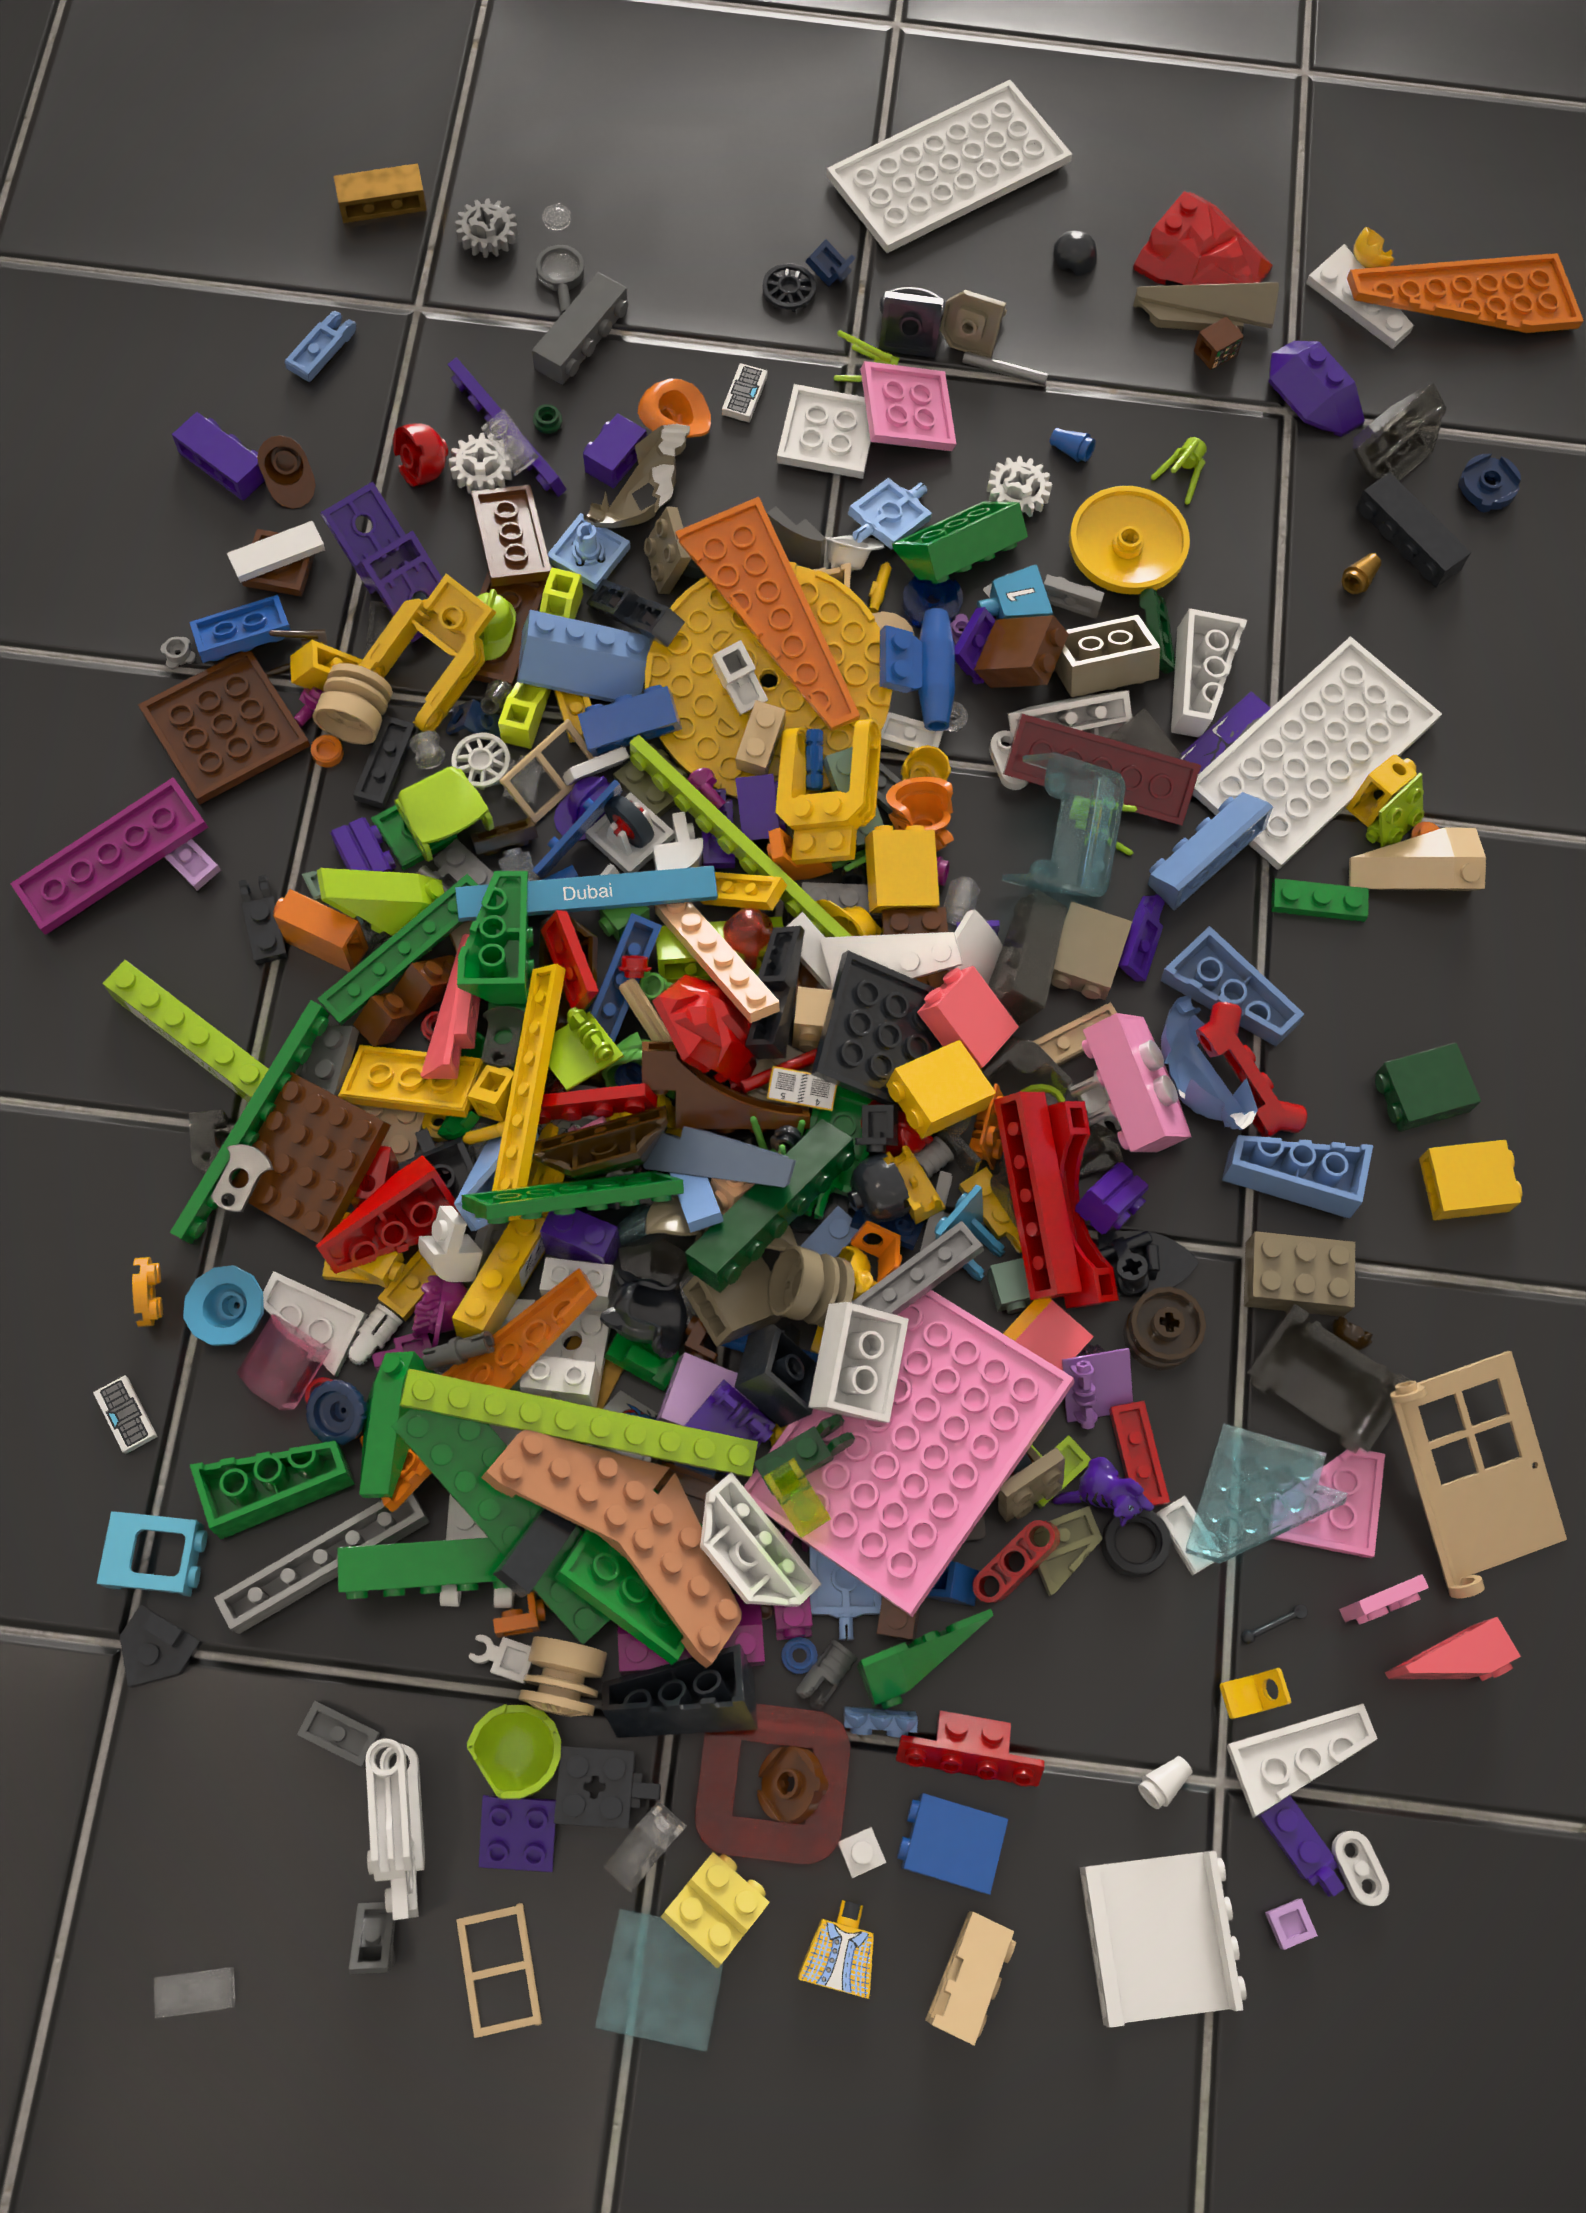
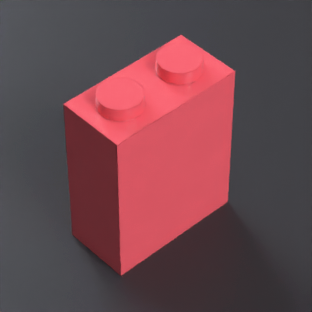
[917,966,1019,1068]

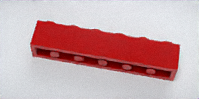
[994,1092,1082,1300]

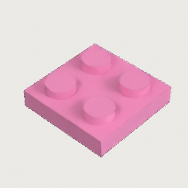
[1339,1574,1429,1625]

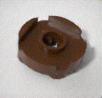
[757,1746,829,1824]

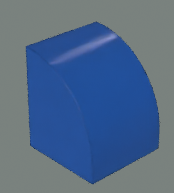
[927,1561,980,1606]

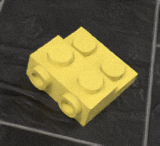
[661,1852,770,1969]

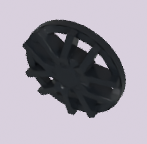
[763,263,816,312]

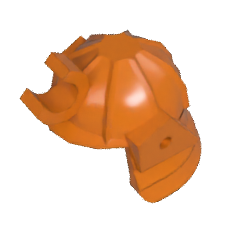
[886,777,954,852]

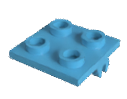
[934,1184,1005,1281]

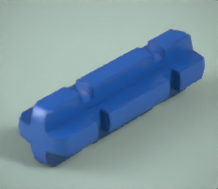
[806,729,823,791]

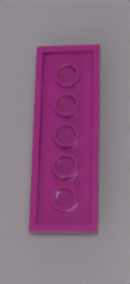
[10,777,209,935]

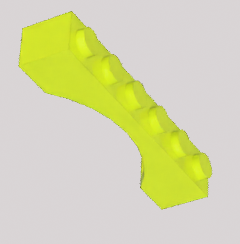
[498,568,583,749]

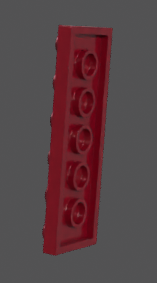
[1003,713,1201,825]

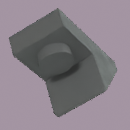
[349,1902,396,1974]

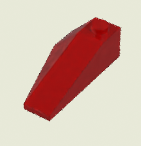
[316,1155,463,1274]

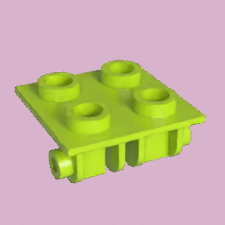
[1366,773,1424,848]
[548,1007,624,1091]

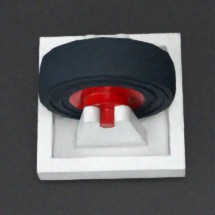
[585,792,675,873]

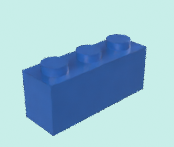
[578,685,682,757]

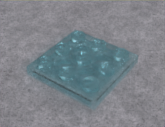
[595,1909,724,2052]

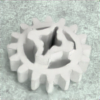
[449,433,515,494]
[987,456,1052,517]

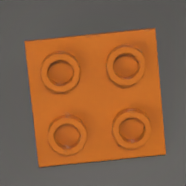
[967,1083,1004,1170]

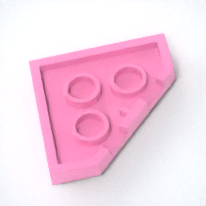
[1267,1447,1385,1559]

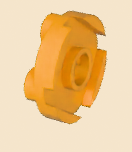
[132,1257,163,1327]

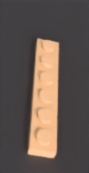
[655,902,780,1023]

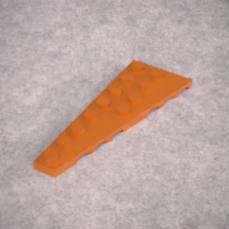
[675,497,860,731]
[359,1268,598,1512]

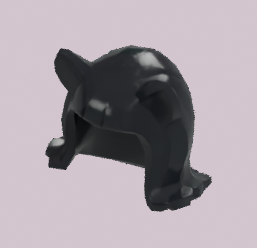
[600,1270,688,1359]

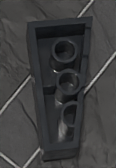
[602,1644,758,1738]

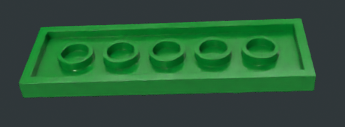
[461,1171,684,1224]

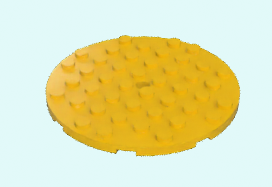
[645,562,892,799]

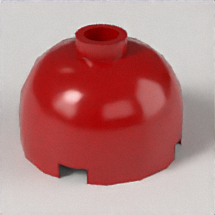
[393,423,448,486]

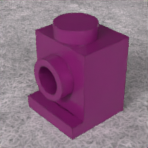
[773,1597,813,1641]

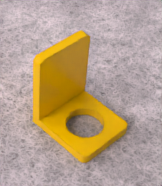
[1220,1668,1291,1719]

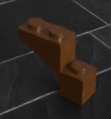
[353,955,455,1047]

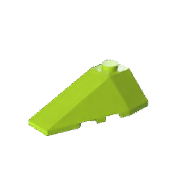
[317,868,444,952]

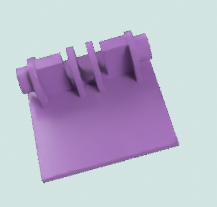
[1062,1348,1133,1429]

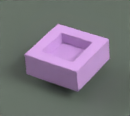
[1265,1899,1317,1950]

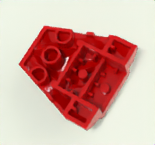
[1133,191,1273,285]
[652,975,757,1093]

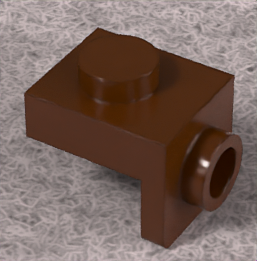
[684,1316,718,1364]

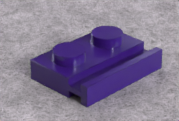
[955,607,995,684]

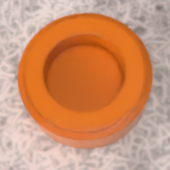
[311,735,344,768]

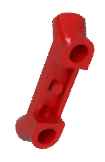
[1196,1002,1307,1137]

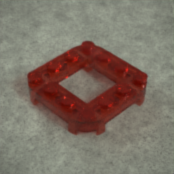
[695,1704,850,1864]

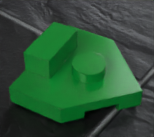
[604,1332,680,1391]

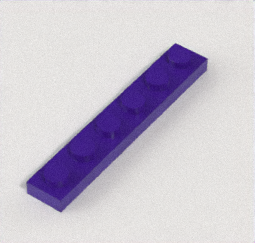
[447,357,567,497]

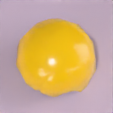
[1353,227,1395,268]
[901,745,951,781]

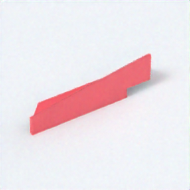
[421,934,480,1079]

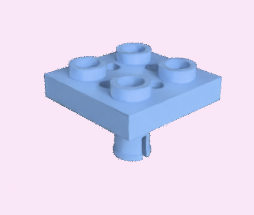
[548,513,630,590]

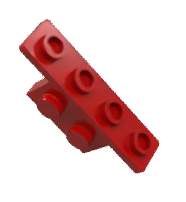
[896,1710,1045,1787]

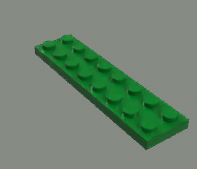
[391,1408,610,1645]

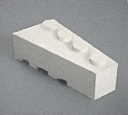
[1171,608,1247,738]

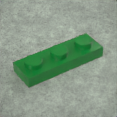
[1271,878,1369,922]

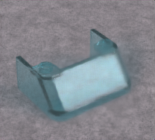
[1002,752,1126,897]

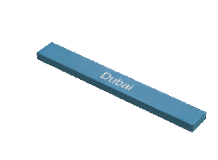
[455,866,718,922]

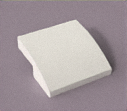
[948,909,1006,984]

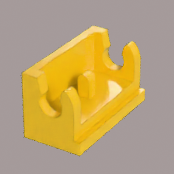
[883,1146,946,1224]

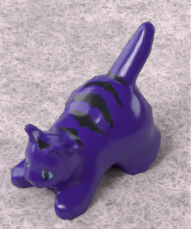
[1052,1457,1154,1527]

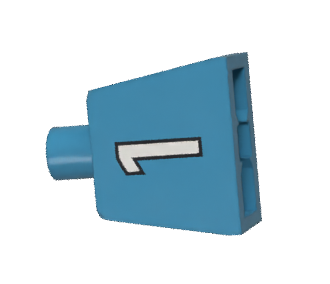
[977,565,1053,619]

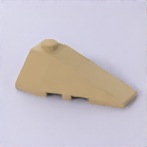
[1349,827,1486,891]

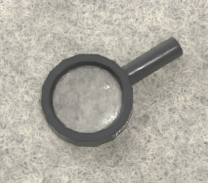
[536,245,585,315]

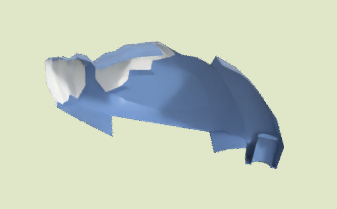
[1161,995,1258,1130]

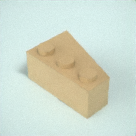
[925,1911,1016,2046]

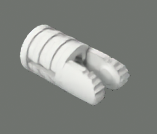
[348,1303,403,1366]

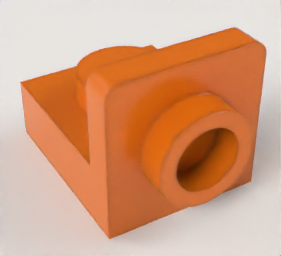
[493,1591,546,1638]

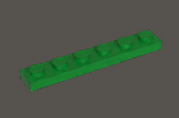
[318,873,478,1026]

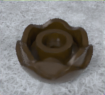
[1332,1316,1373,1351]

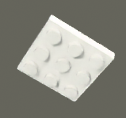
[777,384,871,479]

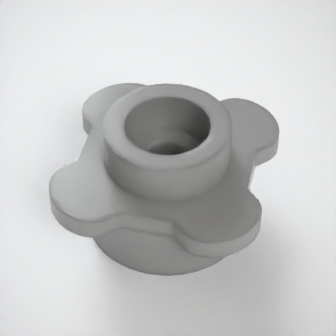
[160,637,196,669]

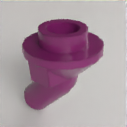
[294,687,325,728]
[687,768,726,809]

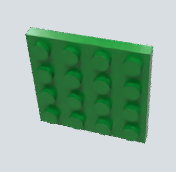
[555,1488,702,1665]

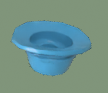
[183,1265,264,1346]

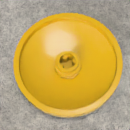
[1069,486,1190,594]

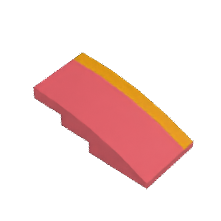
[1003,1298,1094,1371]

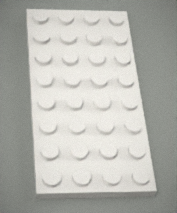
[826,80,1072,253]
[1192,636,1442,870]

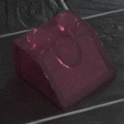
[237,1314,331,1410]

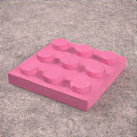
[860,361,956,451]

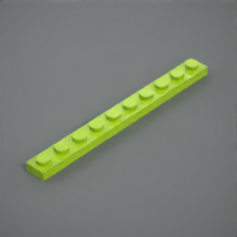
[630,735,852,937]
[400,1369,758,1478]

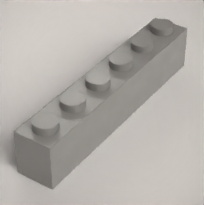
[214,1492,430,1634]

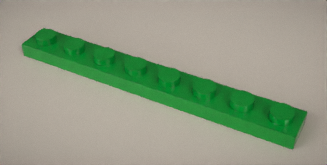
[170,1000,330,1244]

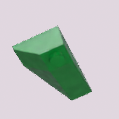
[457,871,528,1004]
[359,1351,436,1498]

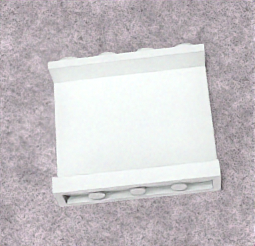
[1079,1851,1246,2028]

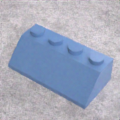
[517,610,651,703]
[1148,792,1273,910]

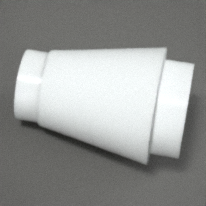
[1138,1756,1192,1809]

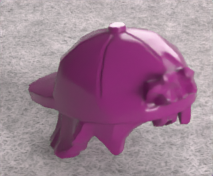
[412,1275,468,1347]

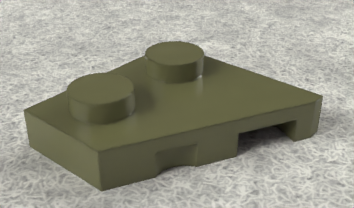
[1034,1506,1103,1596]

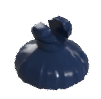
[306,1380,367,1445]

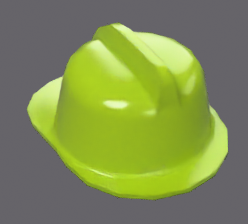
[477,589,516,660]

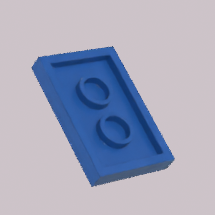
[190,595,291,663]

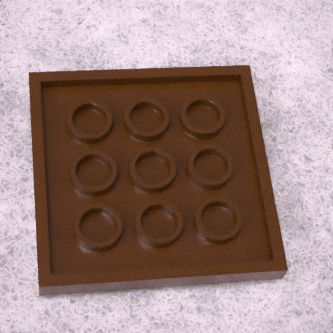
[138,650,310,805]
[232,1072,391,1243]

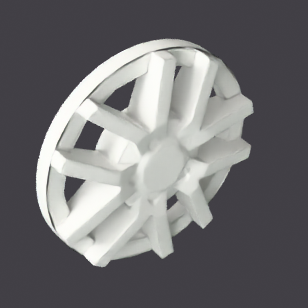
[451,733,511,790]

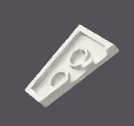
[263,1271,368,1377]

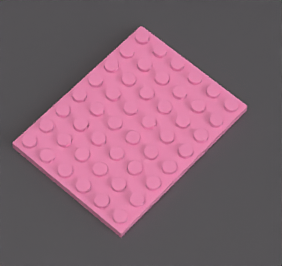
[744,1290,1075,1617]

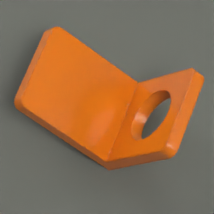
[851,1221,902,1283]

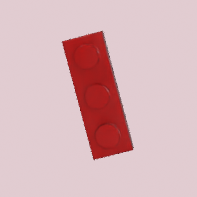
[541,910,599,1010]
[1109,1401,1170,1507]

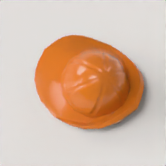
[638,379,711,438]

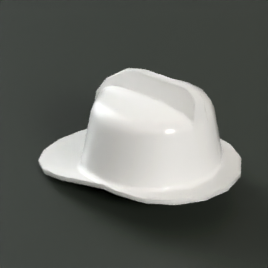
[825,535,885,572]

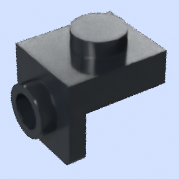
[855,1105,898,1153]

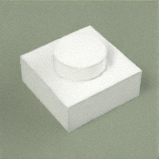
[837,1827,886,1878]

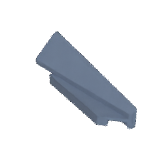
[643,1126,796,1187]

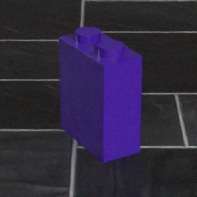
[540,1209,621,1265]

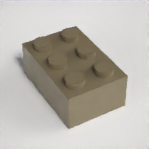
[1054,615,1160,697]
[1244,1231,1355,1317]

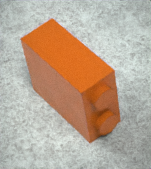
[273,889,369,972]

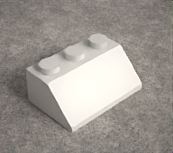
[808,1302,909,1423]

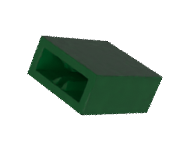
[1375,1043,1481,1132]

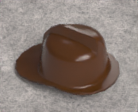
[257,435,316,508]

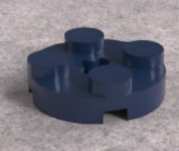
[1458,454,1521,512]

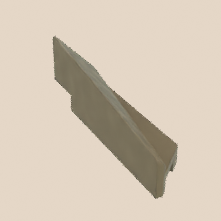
[1133,282,1279,333]

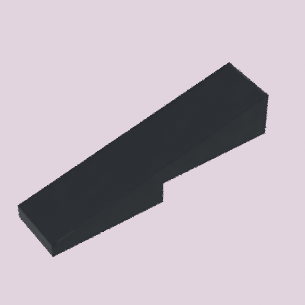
[586,579,685,647]
[745,926,805,1059]
[493,1507,577,1598]

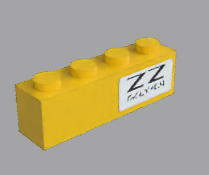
[452,1217,546,1338]

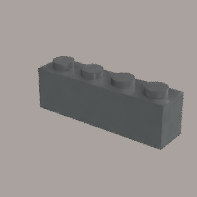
[532,272,629,385]

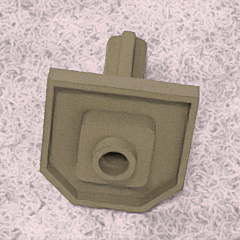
[940,290,1007,358]

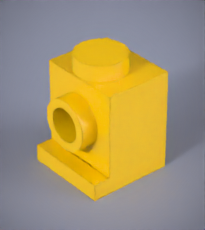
[467,1065,514,1122]

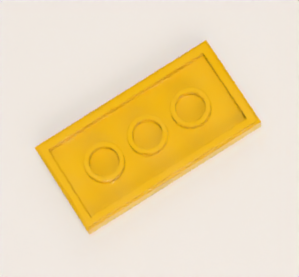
[338,1045,486,1118]

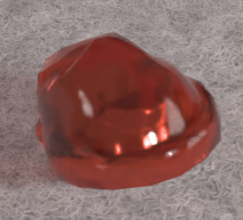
[723,908,774,970]

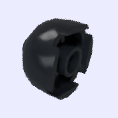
[847,1152,910,1222]

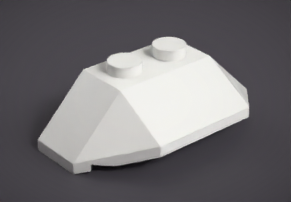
[1008,691,1133,741]
[700,1472,821,1607]

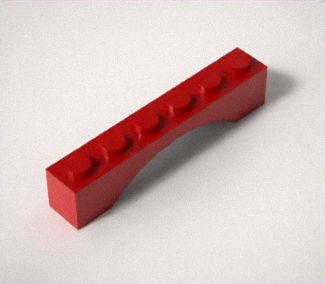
[1048,1101,1119,1309]

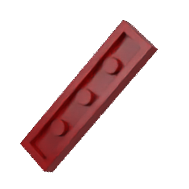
[538,1083,658,1124]

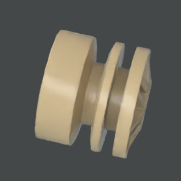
[313,663,393,745]
[519,1636,607,1717]

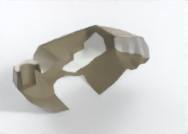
[583,424,690,528]

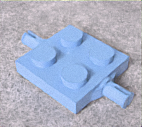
[848,478,932,550]
[809,1546,881,1640]

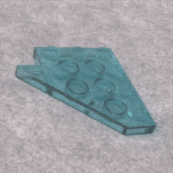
[1185,1424,1348,1564]

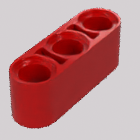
[973,1520,1061,1603]

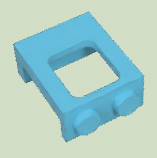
[97,1511,207,1597]

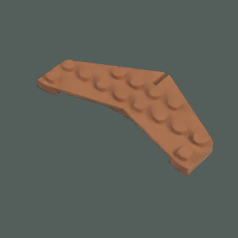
[481,1430,741,1668]

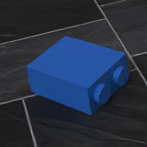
[897,1793,1008,1895]

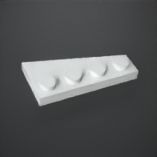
[1306,244,1414,349]
[820,932,963,987]
[1227,1704,1377,1818]

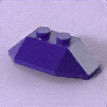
[1268,341,1365,437]

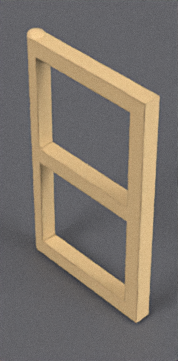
[499,719,596,823]
[456,1903,542,2038]

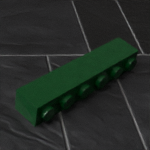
[685,1119,855,1293]

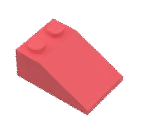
[1385,1617,1521,1681]

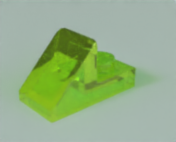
[763,1458,831,1538]

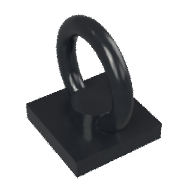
[879,287,946,358]

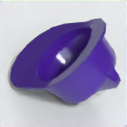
[554,776,611,841]

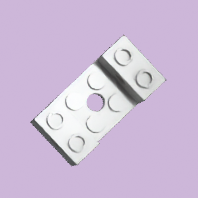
[520,1257,618,1408]

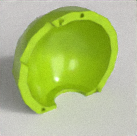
[467,1704,561,1800]

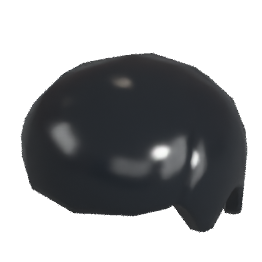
[1053,231,1097,276]

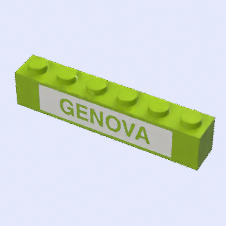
[102,960,268,1102]

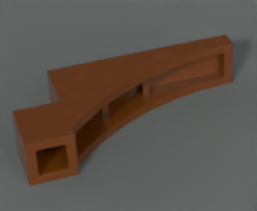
[642,1041,810,1133]

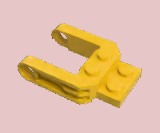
[359,574,497,734]
[775,719,881,865]

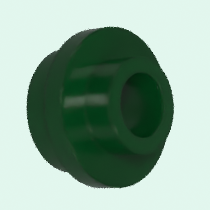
[533,404,562,434]

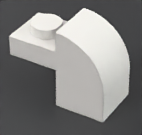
[712,640,768,715]
[653,812,703,870]
[418,1206,483,1282]

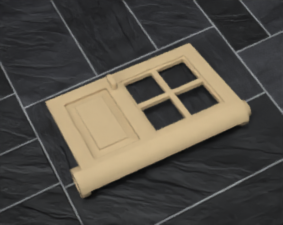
[1390,1351,1567,1598]

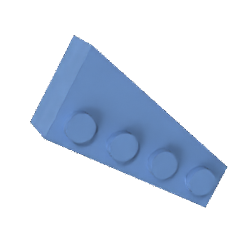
[1161,926,1304,1046]
[1222,1135,1373,1219]

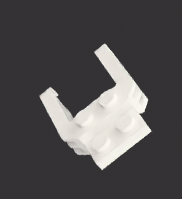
[366,1739,425,1920]

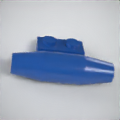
[880,608,955,731]

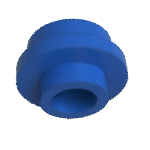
[782,1637,817,1674]

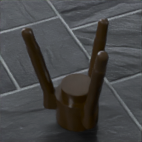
[265,629,327,678]

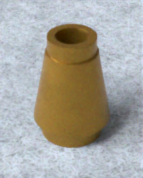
[1342,553,1381,594]

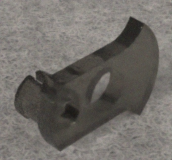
[481,1006,525,1069]

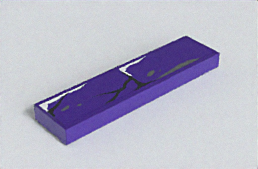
[1177,691,1271,774]

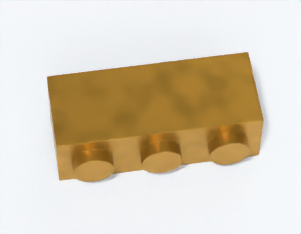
[334,163,427,223]

